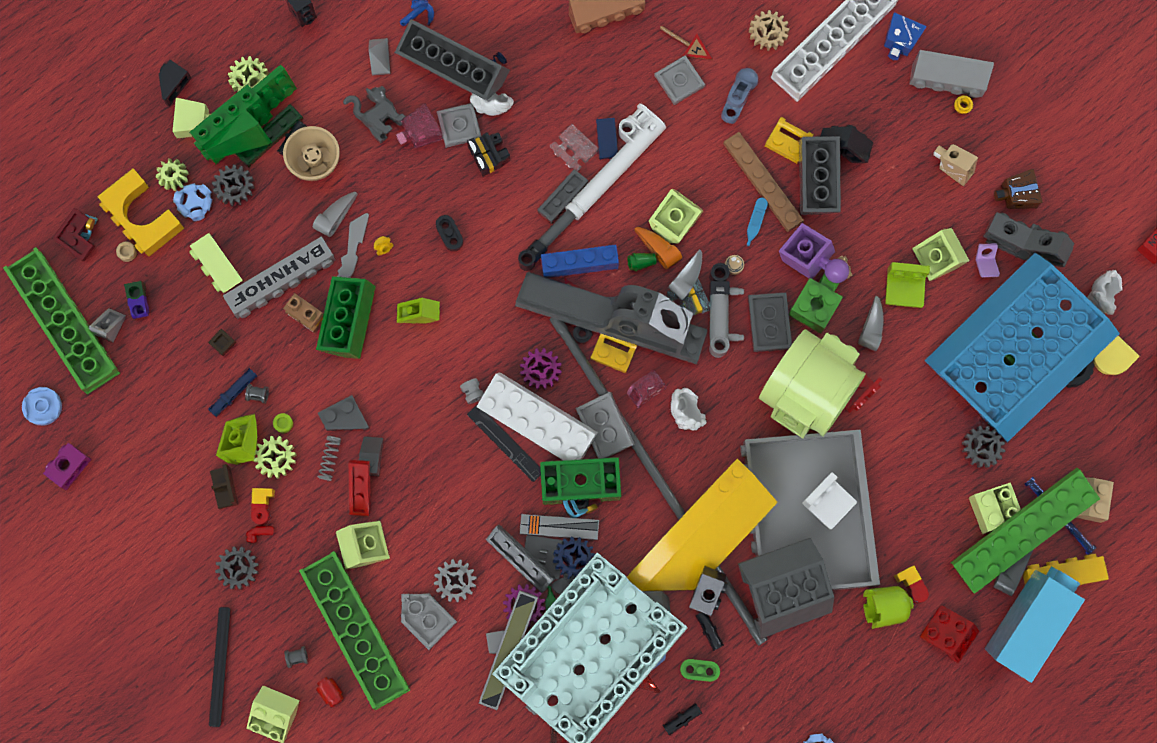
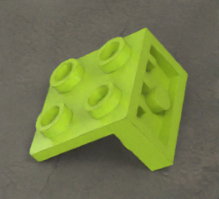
[885,262,930,308]

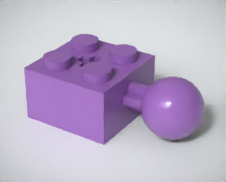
[779,223,849,283]

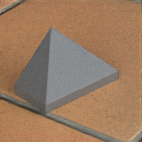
[369,38,391,76]

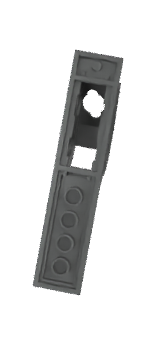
[515,272,708,364]

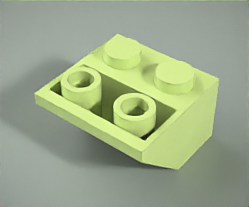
[969,483,1021,534]
[246,686,300,743]

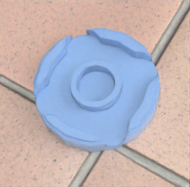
[22,387,62,426]

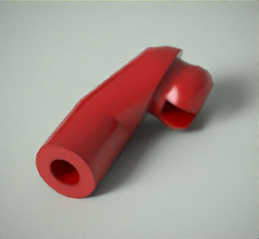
[245,525,274,543]

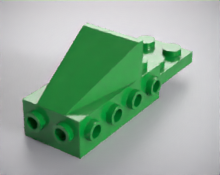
[189,64,297,164]

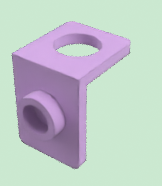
[975,243,1000,278]

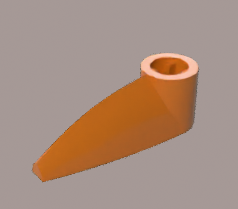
[634,227,682,269]

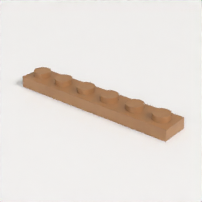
[723,132,804,233]

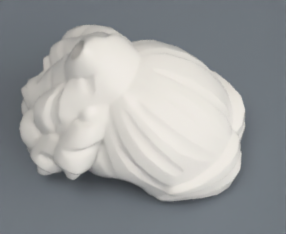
[470,93,514,116]
[1087,270,1123,315]
[671,388,707,430]

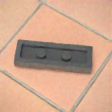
[538,169,588,223]

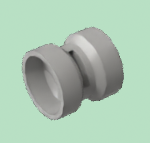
[460,378,484,404]

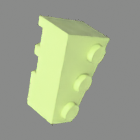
[189,233,243,293]

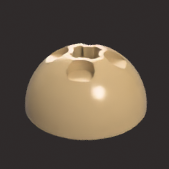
[283,126,340,181]

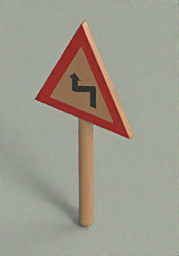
[660,26,713,60]

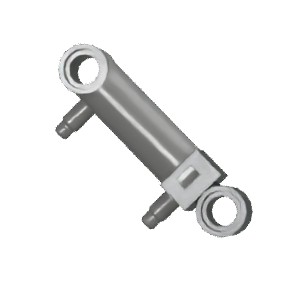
[709,263,744,358]

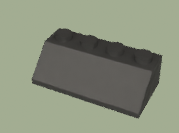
[799,137,841,215]

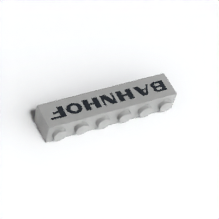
[223,236,335,319]

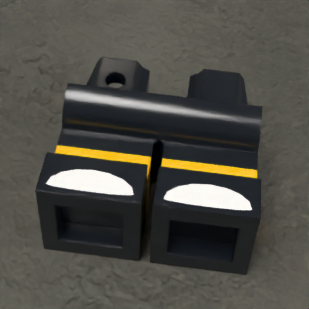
[467,132,510,177]

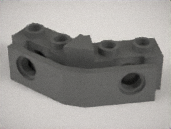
[983,212,1074,267]

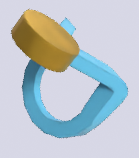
[81,214,98,240]
[563,500,598,518]

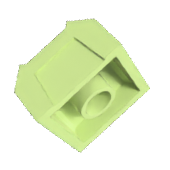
[649,189,703,243]

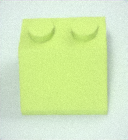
[912,228,969,281]
[336,521,390,569]

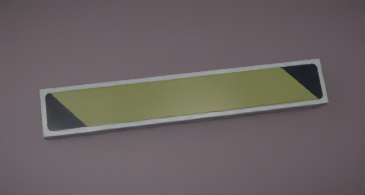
[479,590,538,710]

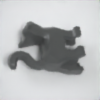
[343,86,407,144]

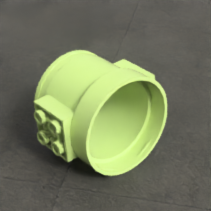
[759,329,866,439]

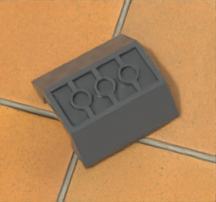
[738,538,834,639]

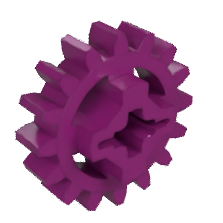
[520,348,561,390]
[503,584,545,627]

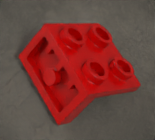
[844,370,882,413]
[920,606,979,664]

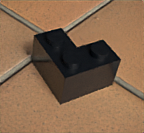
[820,125,873,164]

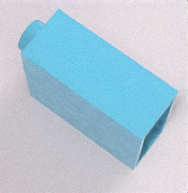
[985,566,1085,683]

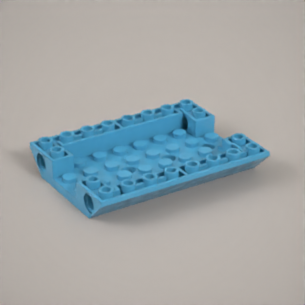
[925,253,1120,442]

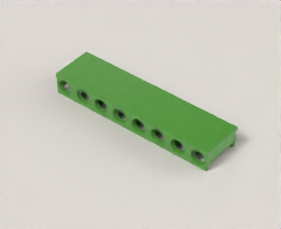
[3,247,120,395]
[299,551,410,710]

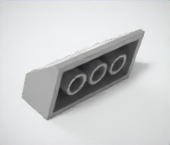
[909,50,994,98]

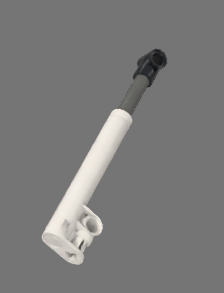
[518,103,666,271]

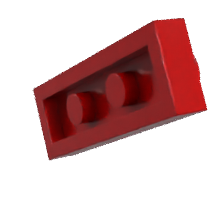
[348,459,370,516]

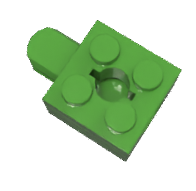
[789,274,843,334]

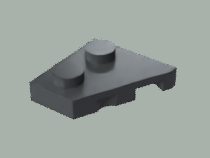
[318,395,370,431]

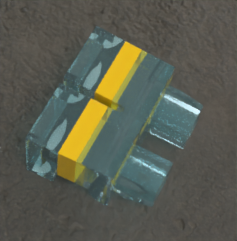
[666,278,711,315]

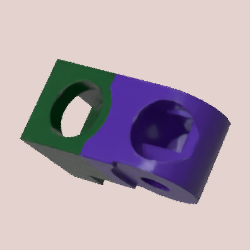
[124,281,149,319]

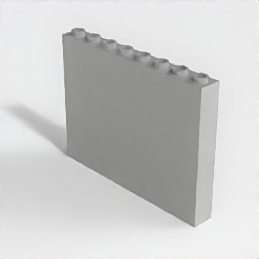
[740,430,880,590]

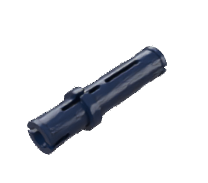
[208,368,258,418]

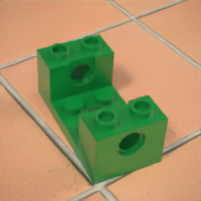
[540,457,621,505]

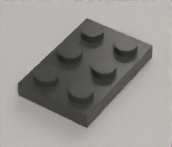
[748,293,792,352]

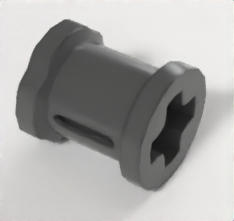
[245,384,269,404]
[284,646,308,668]

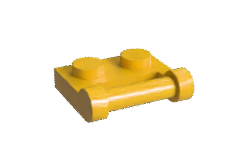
[765,117,814,164]
[591,334,637,373]

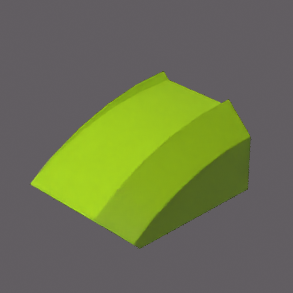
[216,413,257,465]

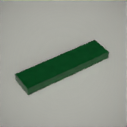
[236,104,304,168]

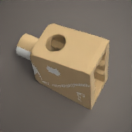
[933,144,978,186]

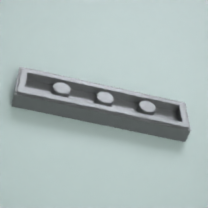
[486,524,556,593]

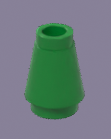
[627,253,656,272]

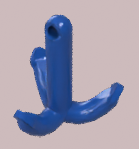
[400,0,434,26]

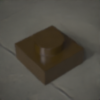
[208,329,236,356]

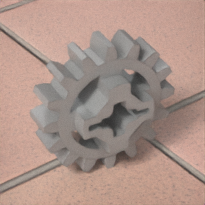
[434,559,477,603]

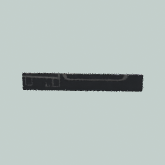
[467,404,541,482]

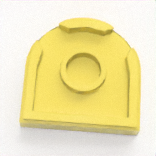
[1093,336,1140,375]

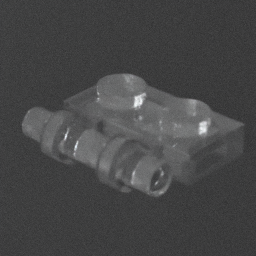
[550,124,599,172]

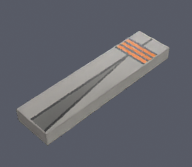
[520,514,599,540]

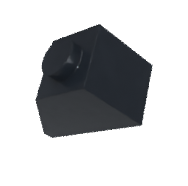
[159,60,191,107]

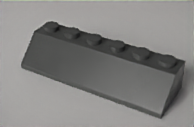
[395,19,510,101]

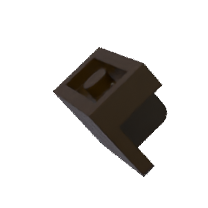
[210,464,239,509]

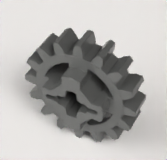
[212,164,255,206]
[962,426,1005,468]
[215,547,259,590]

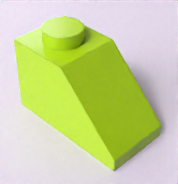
[397,298,440,323]

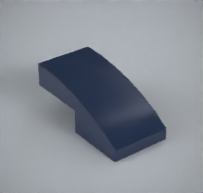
[596,118,618,160]

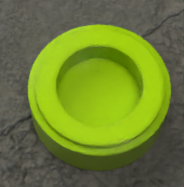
[273,413,293,433]

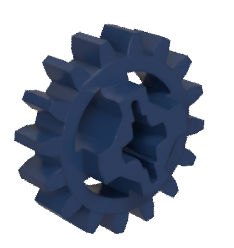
[553,536,595,579]

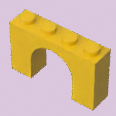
[97,169,184,257]

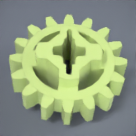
[228,56,269,92]
[254,436,297,479]

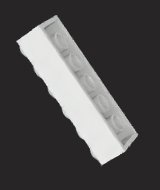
[477,373,598,461]

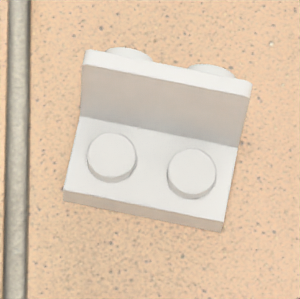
[802,472,857,530]

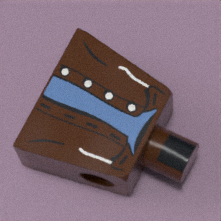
[994,169,1042,209]

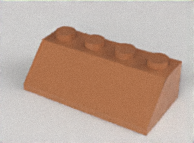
[569,0,645,34]

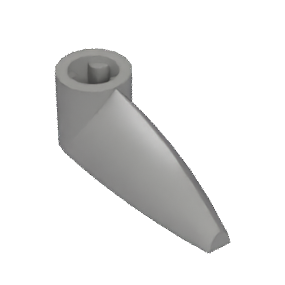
[313,192,357,237]
[668,249,702,300]
[858,296,883,351]

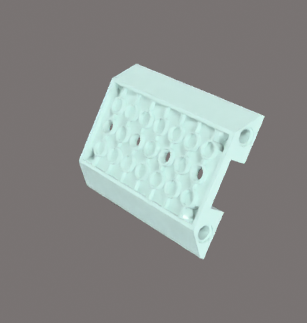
[493,553,688,743]

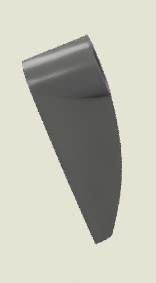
[993,550,1033,596]

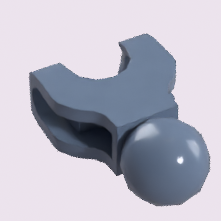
[721,68,758,124]

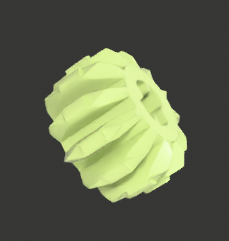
[156,159,189,191]

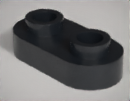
[436,215,463,251]

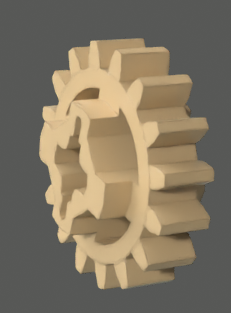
[749,10,789,51]

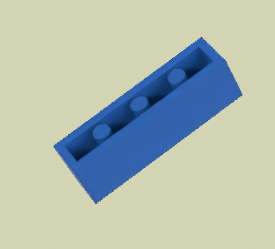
[541,245,619,278]

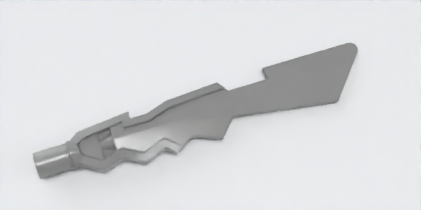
[337,213,369,278]

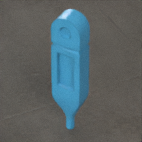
[747,198,768,246]

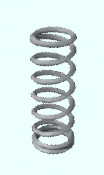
[317,436,341,481]

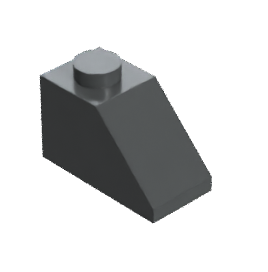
[359,436,383,477]

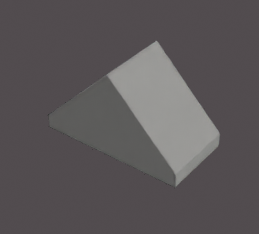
[89,308,126,342]

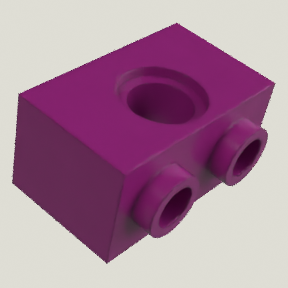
[43,443,92,490]

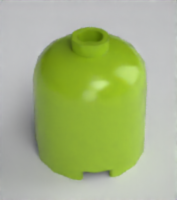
[863,586,913,629]

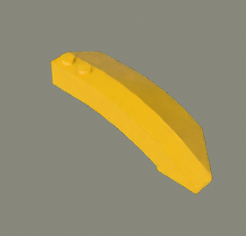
[627,459,778,591]

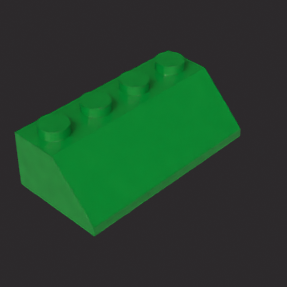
[316,276,376,359]

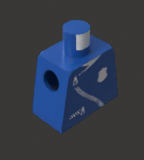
[884,12,926,60]

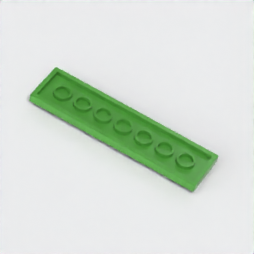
[951,468,1100,594]

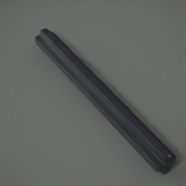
[209,607,231,727]

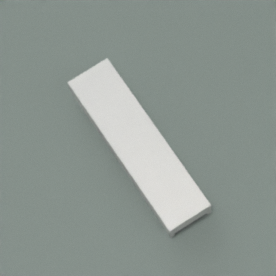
[771,0,898,102]

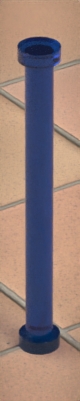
[1024,476,1097,555]

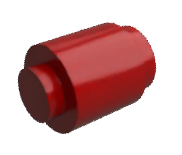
[316,677,344,708]

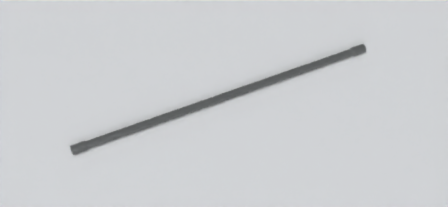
[550,318,768,646]

